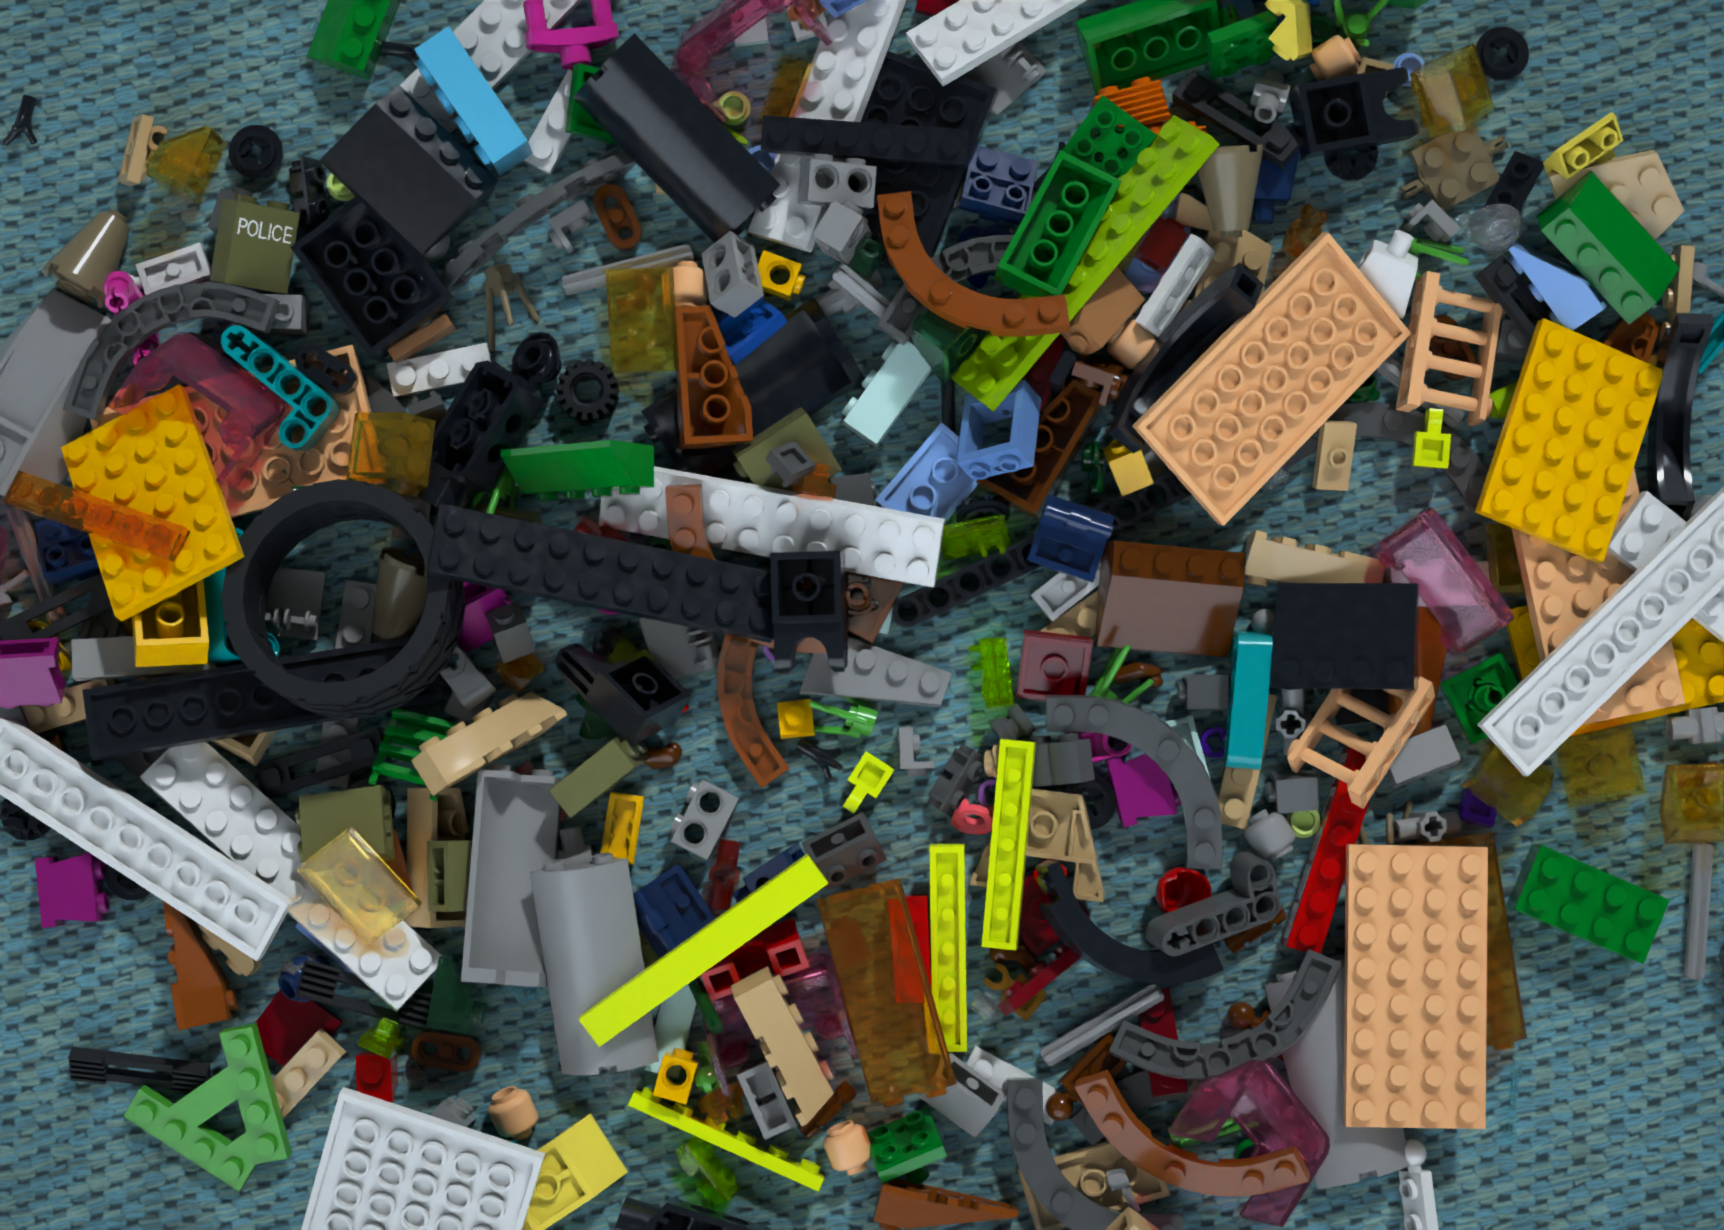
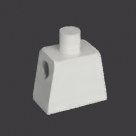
[1356,230,1418,319]

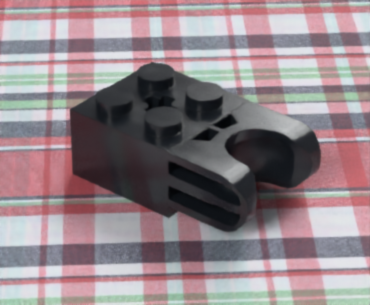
[1289,67,1419,160]
[770,551,848,674]
[556,626,691,746]

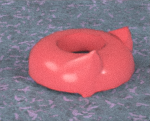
[951,798,994,835]

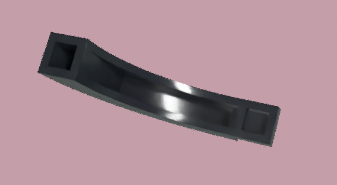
[1108,263,1264,454]
[1647,313,1714,522]
[1035,860,1224,984]

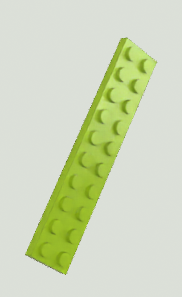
[951,115,1220,412]

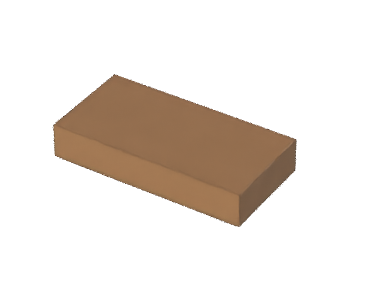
[387,314,457,363]

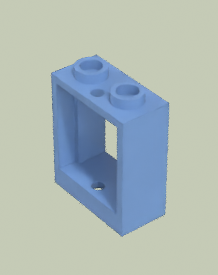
[956,380,1041,481]

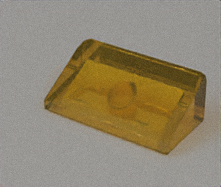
[759,57,813,122]

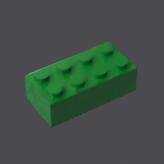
[1506,844,1670,964]

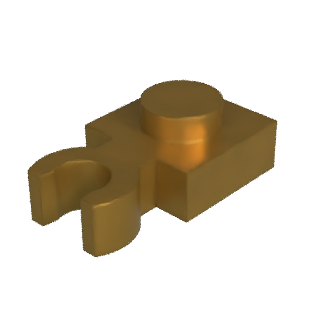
[983,963,1048,1022]

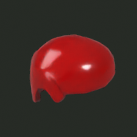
[1156,867,1212,914]

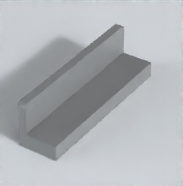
[71,636,216,681]

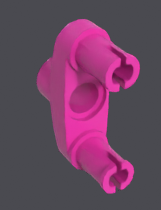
[523,0,619,70]
[104,271,160,371]

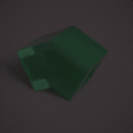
[849,237,885,279]

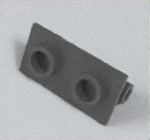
[928,744,984,817]

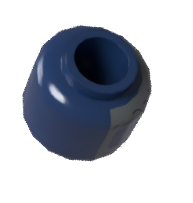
[278,951,330,1003]

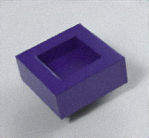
[1458,784,1500,829]

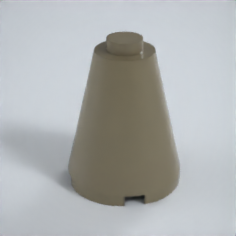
[1198,145,1263,238]
[42,209,130,308]
[371,547,427,642]

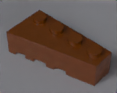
[976,379,1104,521]

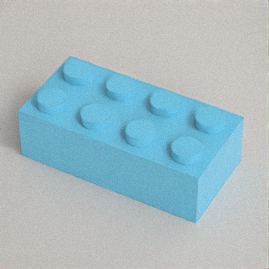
[414,26,533,176]

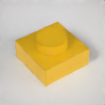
[777,699,815,739]

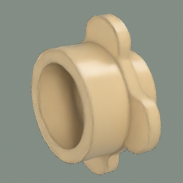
[984,744,999,778]

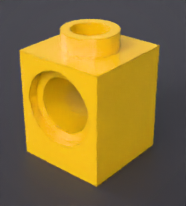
[758,250,806,302]
[1102,439,1154,496]
[653,1048,700,1105]

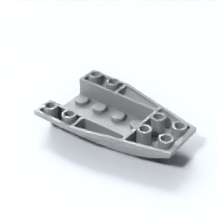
[0,289,112,516]

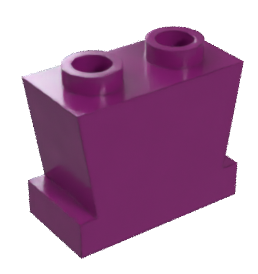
[457,582,513,653]
[0,637,66,708]
[1105,753,1181,827]
[35,853,110,928]

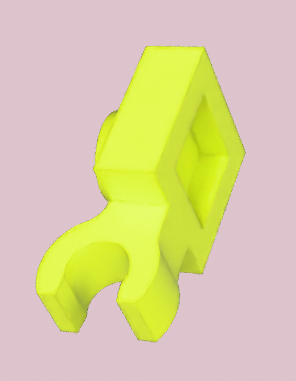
[1412,408,1451,469]
[842,751,895,814]

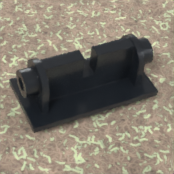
[1483,151,1544,225]
[289,156,330,230]

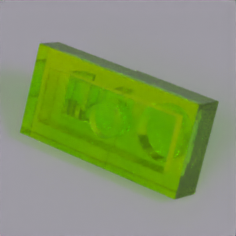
[941,514,1012,560]
[968,637,1014,708]
[357,1017,407,1059]

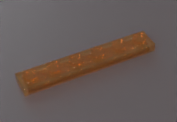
[3,470,191,563]

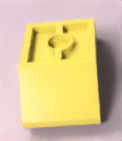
[1264,0,1312,61]
[1543,112,1623,200]
[523,1113,628,1230]

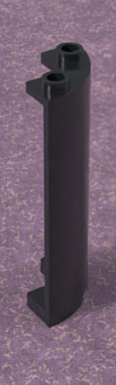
[573,33,780,243]
[641,299,865,477]

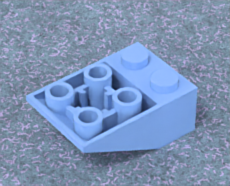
[1508,242,1610,331]

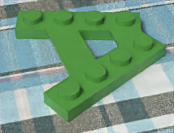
[123,1023,292,1191]

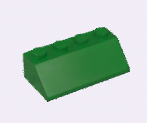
[306,0,401,81]
[1075,0,1221,96]
[994,150,1122,297]
[1536,171,1680,324]
[501,440,654,502]

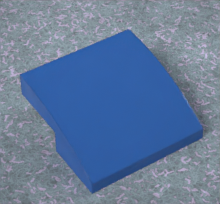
[708,297,787,365]

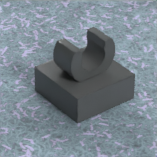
[408,390,448,436]
[765,441,816,488]

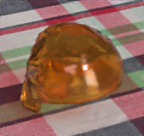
[1281,203,1328,263]

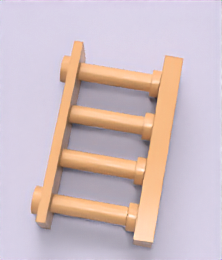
[1396,271,1506,426]
[1287,676,1435,809]

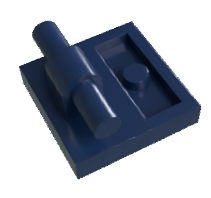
[956,145,1038,225]
[1026,494,1115,583]
[35,508,101,586]
[633,863,717,958]

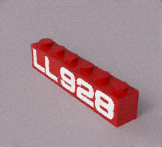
[1280,748,1369,954]

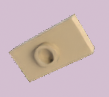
[1312,420,1357,491]

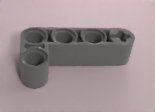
[1146,851,1280,957]

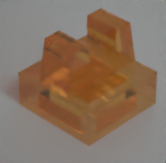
[792,463,837,498]
[494,653,545,693]
[697,1081,745,1126]

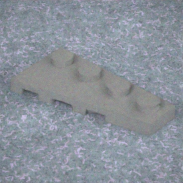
[799,637,952,707]

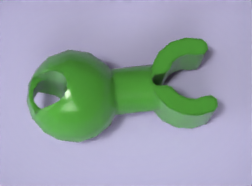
[694,1040,722,1093]

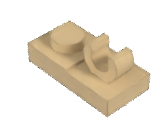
[117,114,168,186]

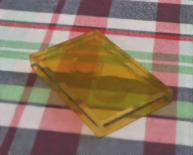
[605,267,676,372]
[297,826,422,946]

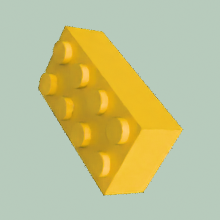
[132,579,209,667]

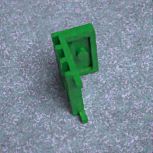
[368,708,459,801]

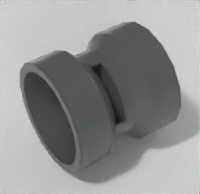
[988,703,1036,740]

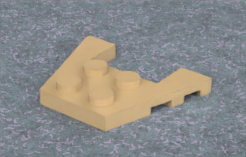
[1546,150,1685,240]
[1172,193,1273,317]
[970,788,1105,903]

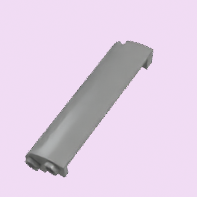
[461,764,561,988]
[530,852,659,1075]
[1264,958,1410,1189]

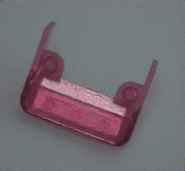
[676,0,834,123]
[108,332,288,489]
[1369,507,1514,657]
[702,953,859,1096]
[1168,1059,1330,1227]

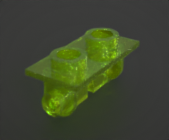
[674,1136,740,1207]

